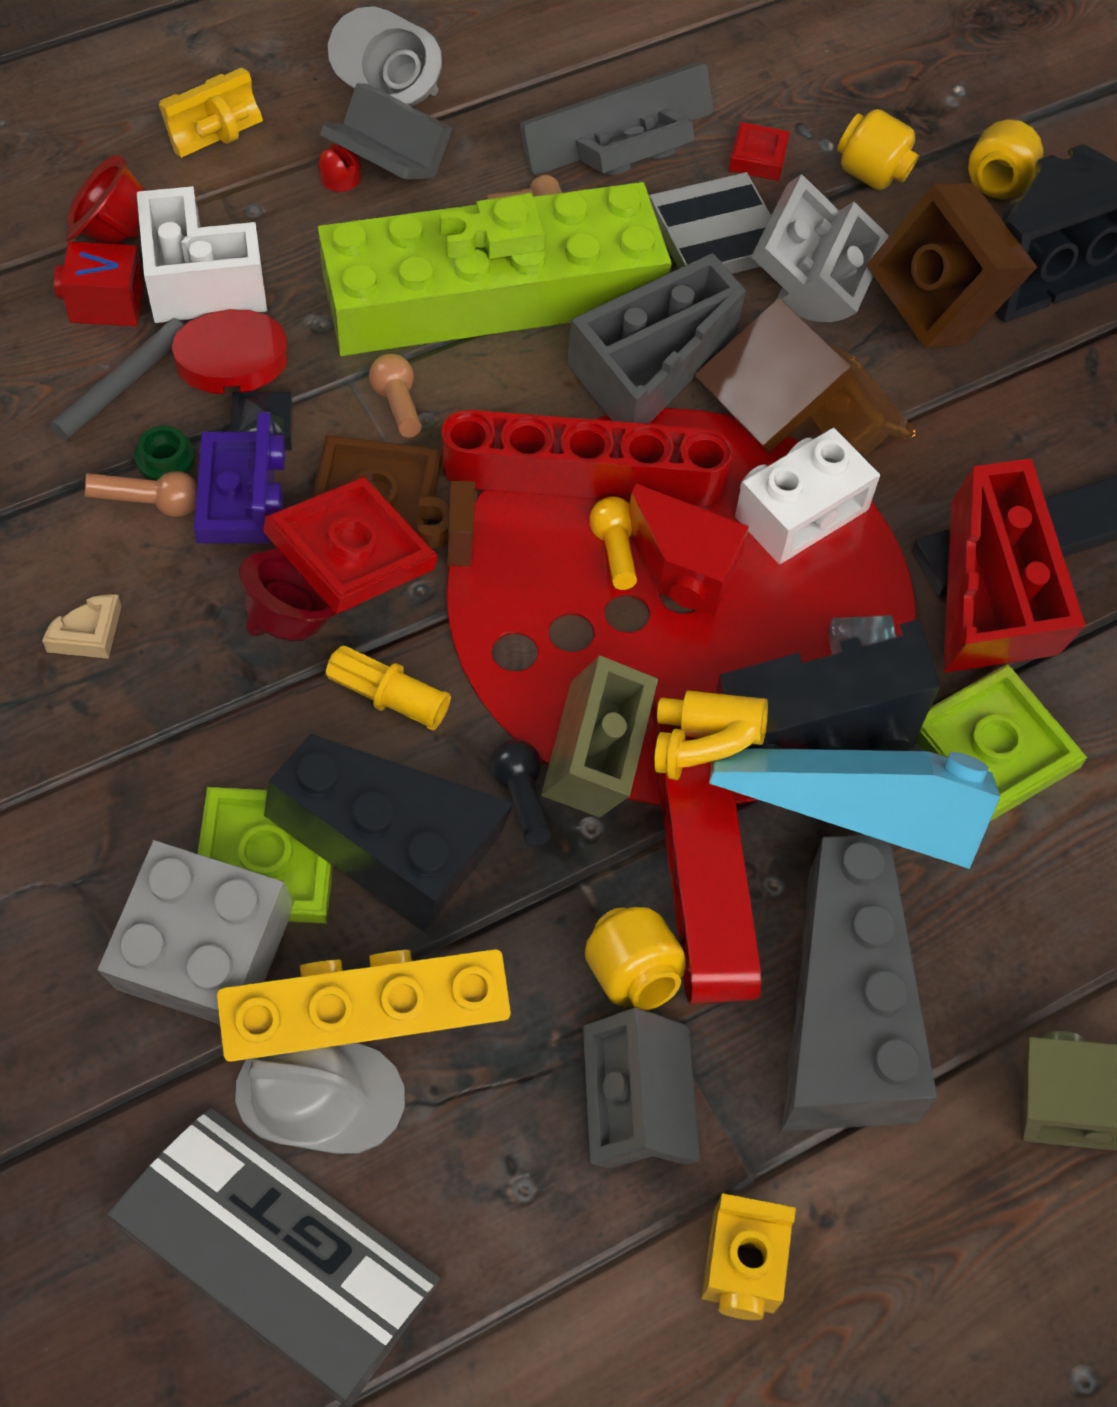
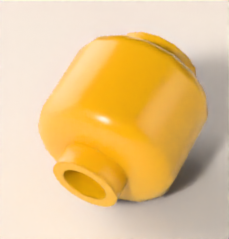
[837,109,919,191]
[968,119,1044,200]
[584,907,687,1010]

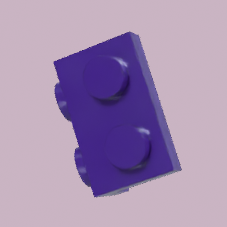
[194,412,285,543]

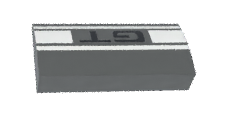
[107,1108,441,1407]

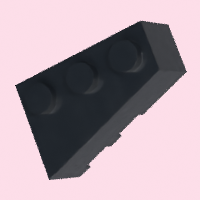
[716,619,940,751]
[264,734,514,932]

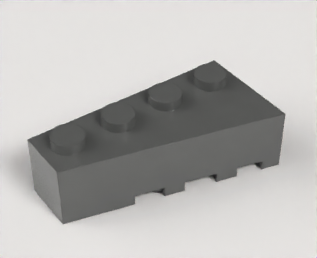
[780,835,937,1132]

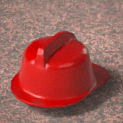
[65,155,146,244]

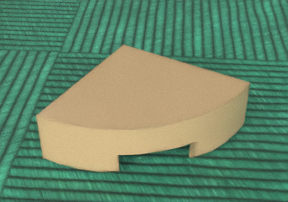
[42,594,122,659]

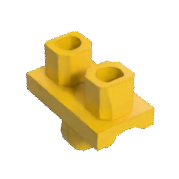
[159,68,263,158]

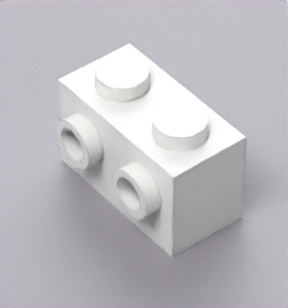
[735,428,880,565]

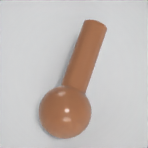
[369,354,422,437]
[84,471,198,517]

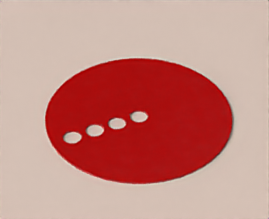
[447,408,916,806]

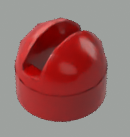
[318,143,361,192]

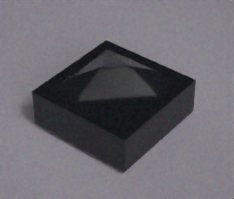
[231,392,293,450]

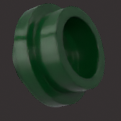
[134,425,195,481]

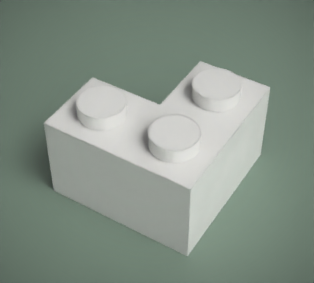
[137,186,267,323]

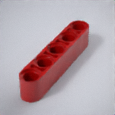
[441,410,734,507]
[651,699,761,1005]

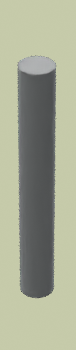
[50,318,184,441]

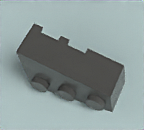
[567,253,746,424]

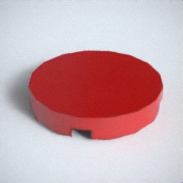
[171,309,288,394]

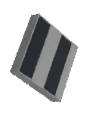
[649,172,771,274]

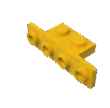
[217,949,511,1062]

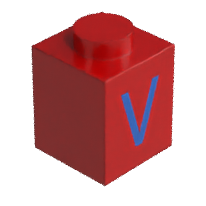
[54,241,146,327]

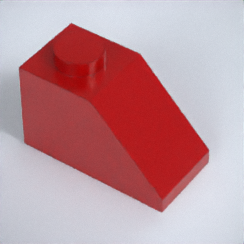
[629,484,749,615]

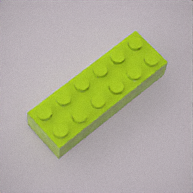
[318,182,671,356]

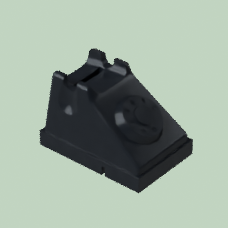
[995,144,1117,323]

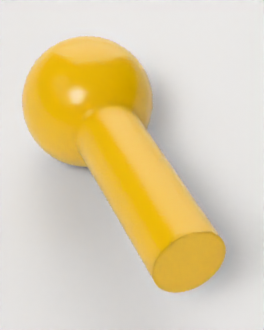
[589,496,637,590]

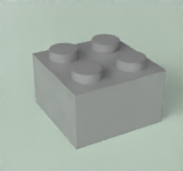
[97,840,294,1024]

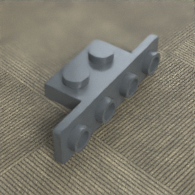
[520,62,713,175]

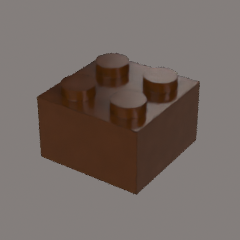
[866,183,1037,349]

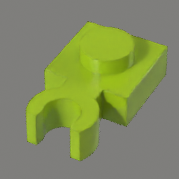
[440,193,545,259]

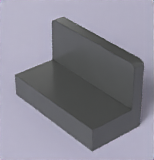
[320,83,453,179]
[583,1008,700,1169]

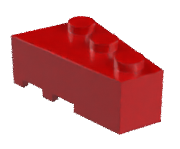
[943,458,1086,673]

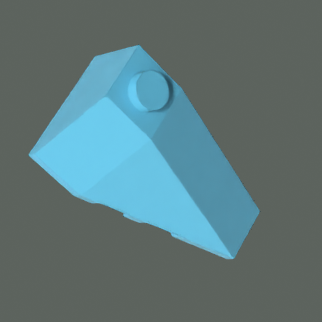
[709,749,1000,869]

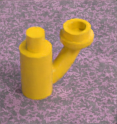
[655,690,768,780]

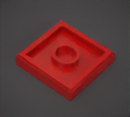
[263,476,438,614]

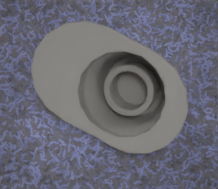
[328,6,442,106]
[235,1043,405,1154]

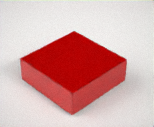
[729,122,790,181]

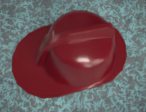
[239,547,361,641]

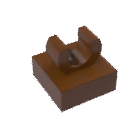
[418,481,475,567]

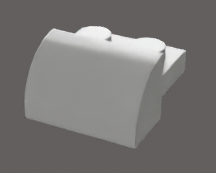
[751,174,889,322]

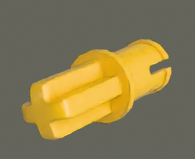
[325,646,451,731]

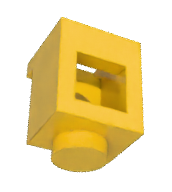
[701,1193,796,1320]

